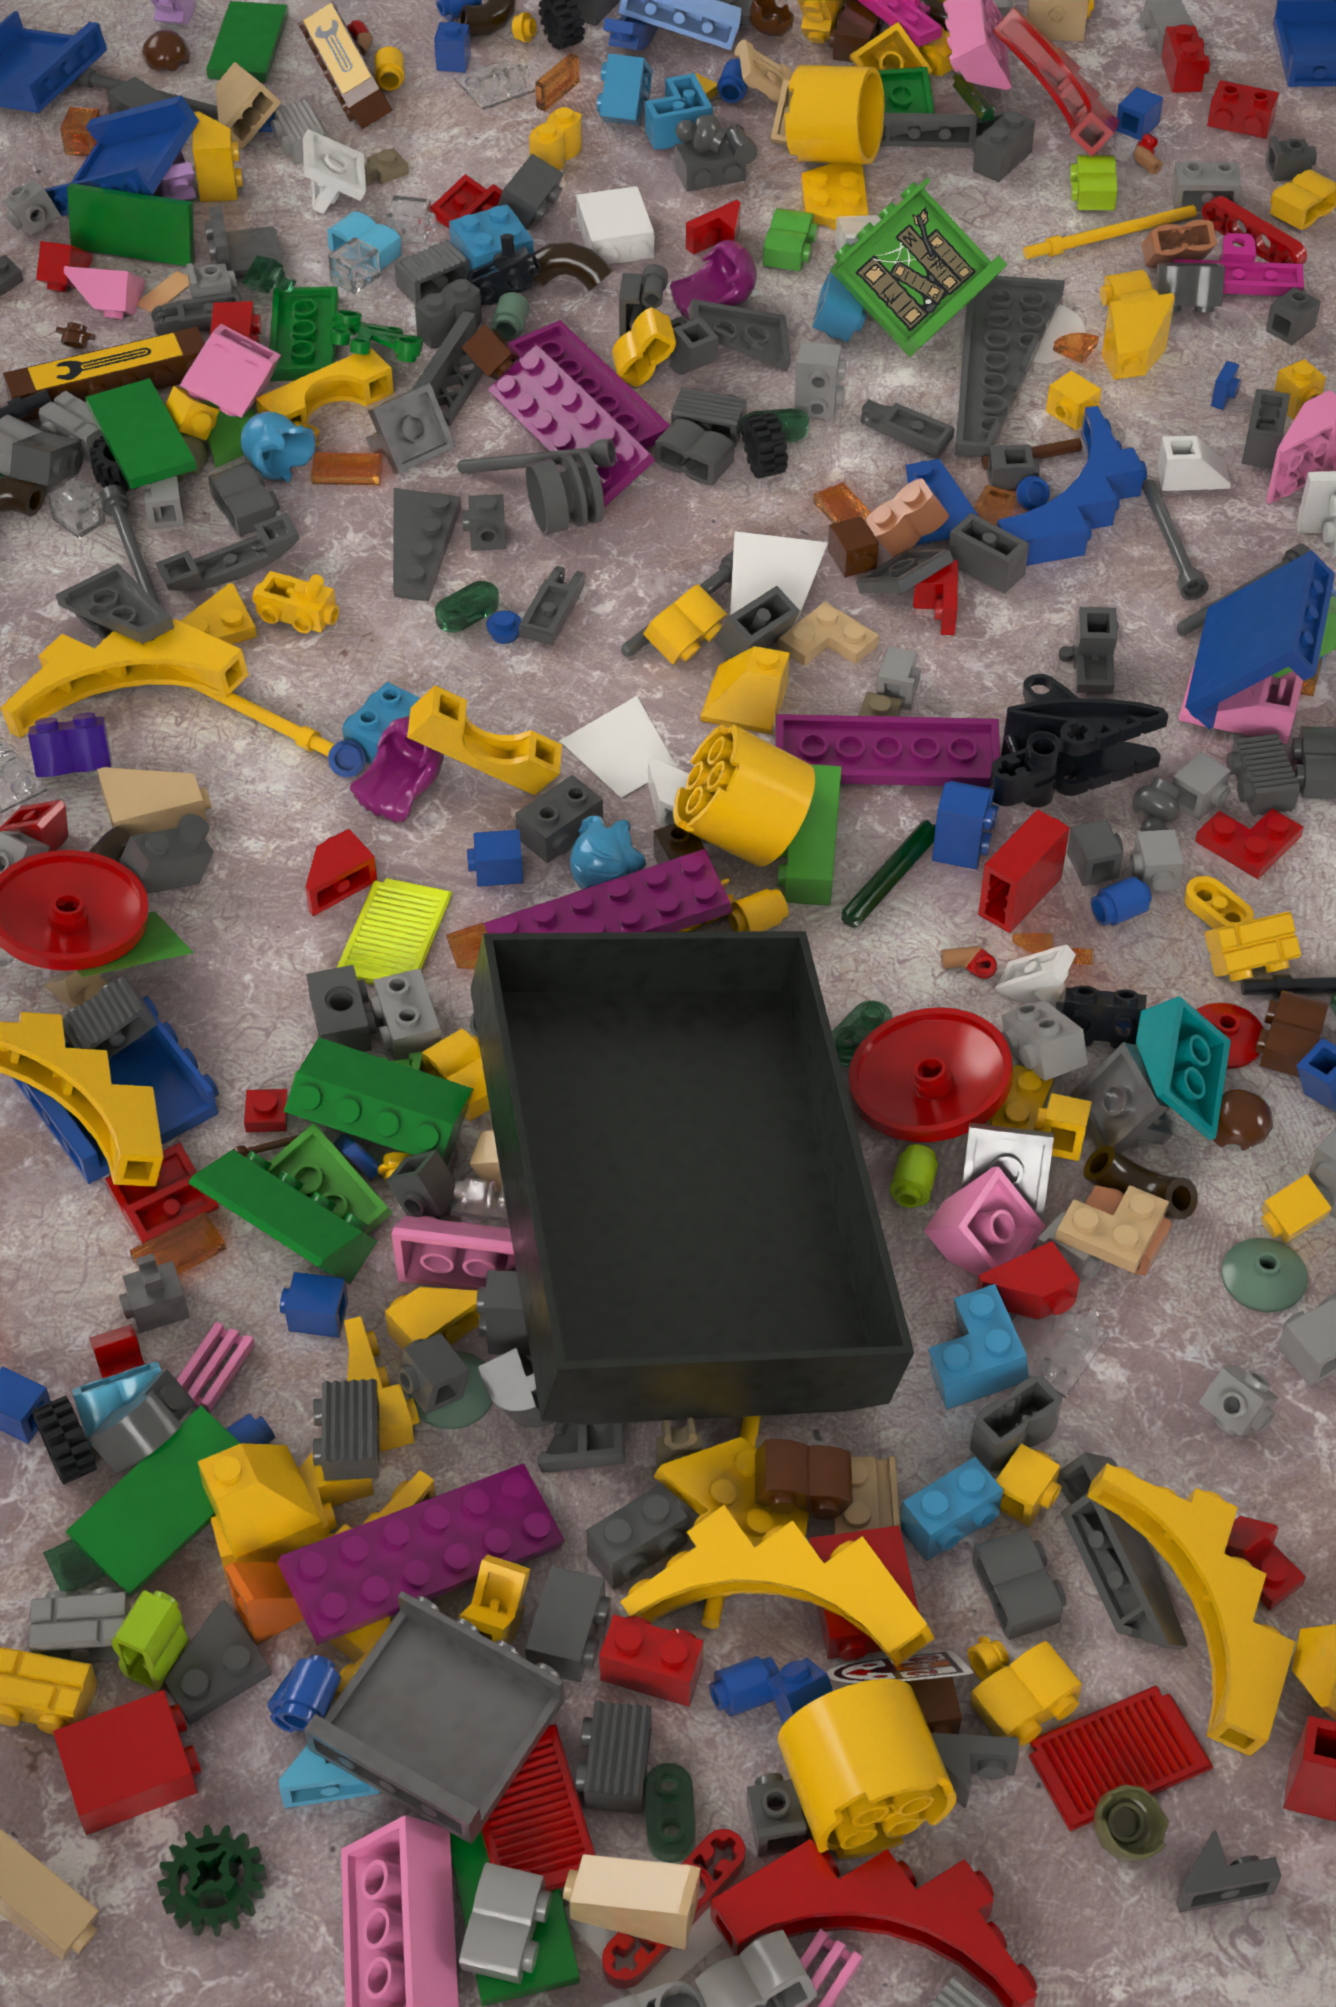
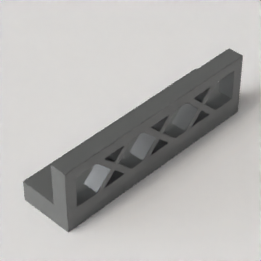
[412,311,484,427]

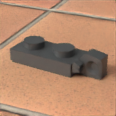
[861,399,955,457]

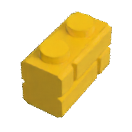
[1204,911,1301,982]
[0,1647,97,1735]

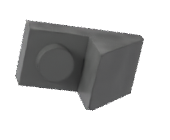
[931,1733,1019,1808]
[1176,1830,1282,1913]

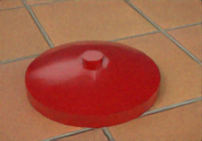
[0,850,149,971]
[849,1007,1014,1142]

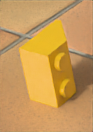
[192,112,243,202]

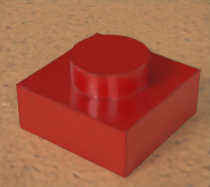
[244,1089,289,1132]

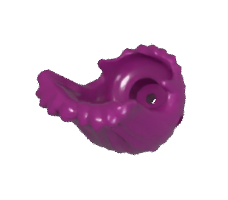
[670,240,757,321]
[350,716,444,823]

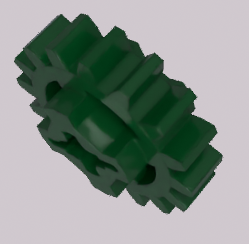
[157,1825,267,1937]

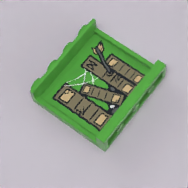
[829,177,1008,357]

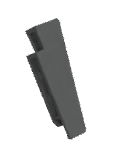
[880,111,1007,148]
[1057,1452,1188,1650]

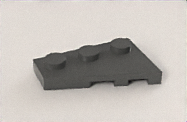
[55,564,174,644]

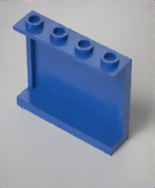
[1273,0,1336,87]
[0,11,107,113]
[45,95,199,216]
[1185,550,1335,730]
[11,996,219,1184]

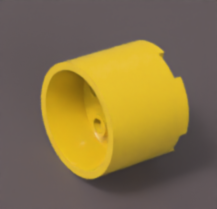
[785,65,884,164]
[673,724,815,867]
[777,1679,957,1859]

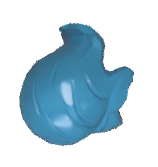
[240,411,316,483]
[570,815,646,890]

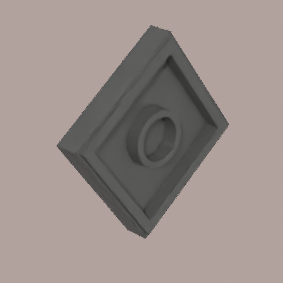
[856,549,954,594]

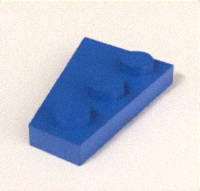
[906,459,979,545]

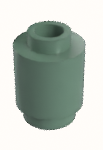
[492,292,530,341]

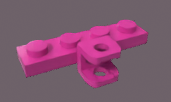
[857,0,943,47]
[1173,233,1304,296]

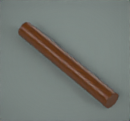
[982,438,1082,470]

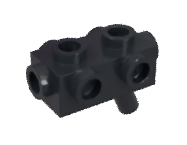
[466,234,541,306]
[1056,986,1147,1049]

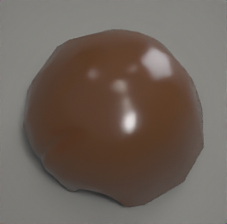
[750,0,794,36]
[142,30,190,71]
[1212,1089,1273,1151]

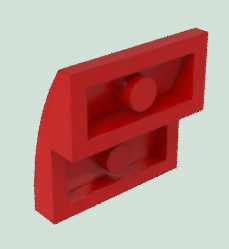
[428,174,503,228]
[105,1142,219,1246]

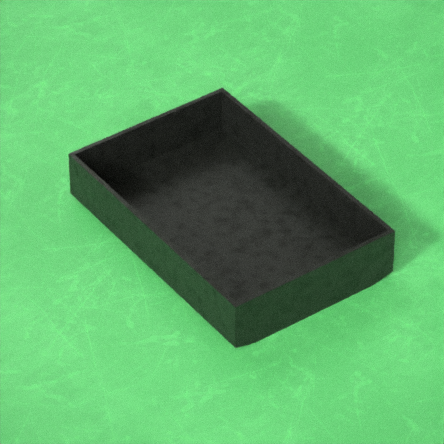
[470,931,914,1425]

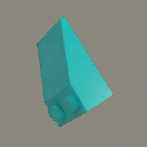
[1136,996,1231,1140]

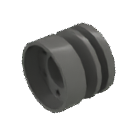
[525,450,604,535]

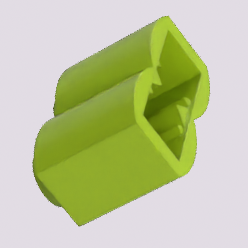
[1070,155,1117,210]
[111,1590,189,1692]

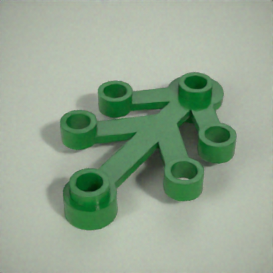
[330,310,423,363]

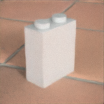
[576,186,654,265]

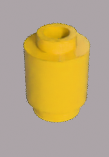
[374,46,405,91]
[728,888,789,932]

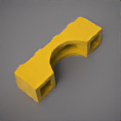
[256,347,394,424]
[407,685,562,796]

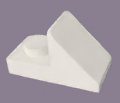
[995,944,1076,1008]

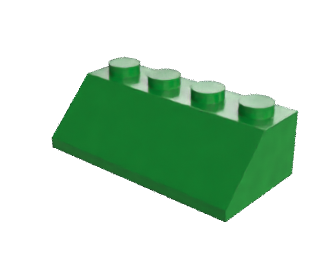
[283,1037,474,1167]
[188,1149,378,1284]

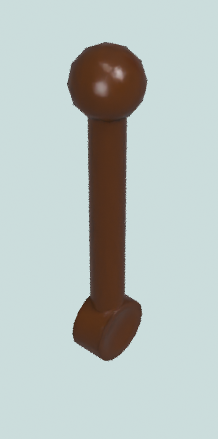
[233,1129,306,1157]

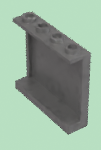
[304,1591,565,1844]

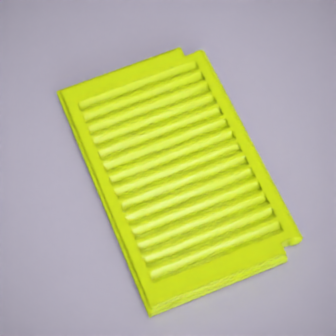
[336,878,453,985]

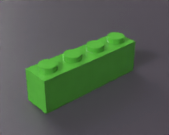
[778,764,842,906]

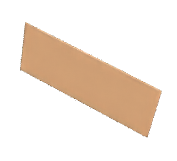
[137,271,189,313]

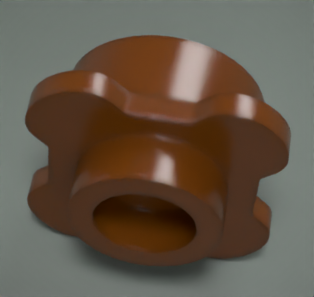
[56,322,96,349]

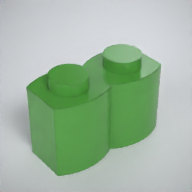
[763,208,819,271]

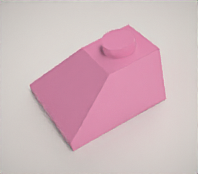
[64,266,145,320]
[924,1166,1046,1276]

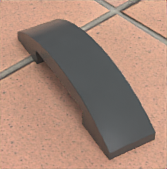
[156,513,300,591]

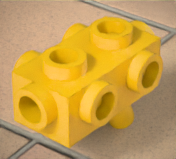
[253,571,339,634]

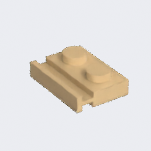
[833,1456,901,1534]

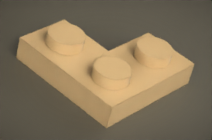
[778,602,879,666]
[1055,1185,1169,1274]

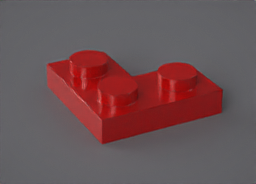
[1195,808,1304,880]

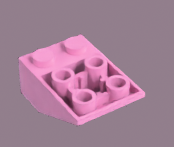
[180,324,281,418]
[1266,390,1336,504]
[1178,666,1303,744]

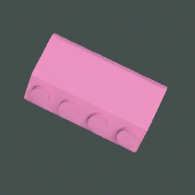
[943,0,1012,90]
[391,1216,517,1291]
[341,1815,459,2007]

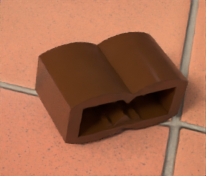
[1255,990,1330,1077]
[755,1439,853,1520]

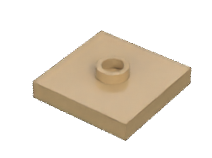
[1026,0,1089,42]

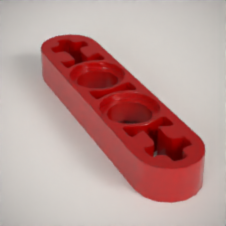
[1202,196,1307,264]
[602,1829,746,1989]

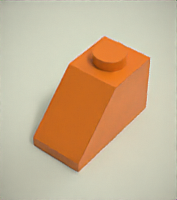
[224,1562,304,1646]

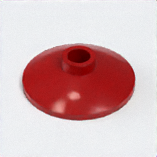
[1196,1002,1264,1069]

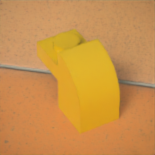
[459,1554,531,1646]

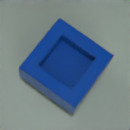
[1211,361,1241,410]

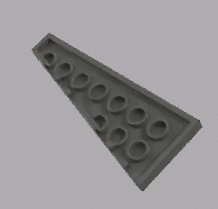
[955,276,1065,457]

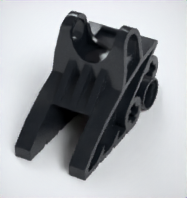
[989,674,1169,808]

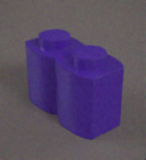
[28,712,112,777]

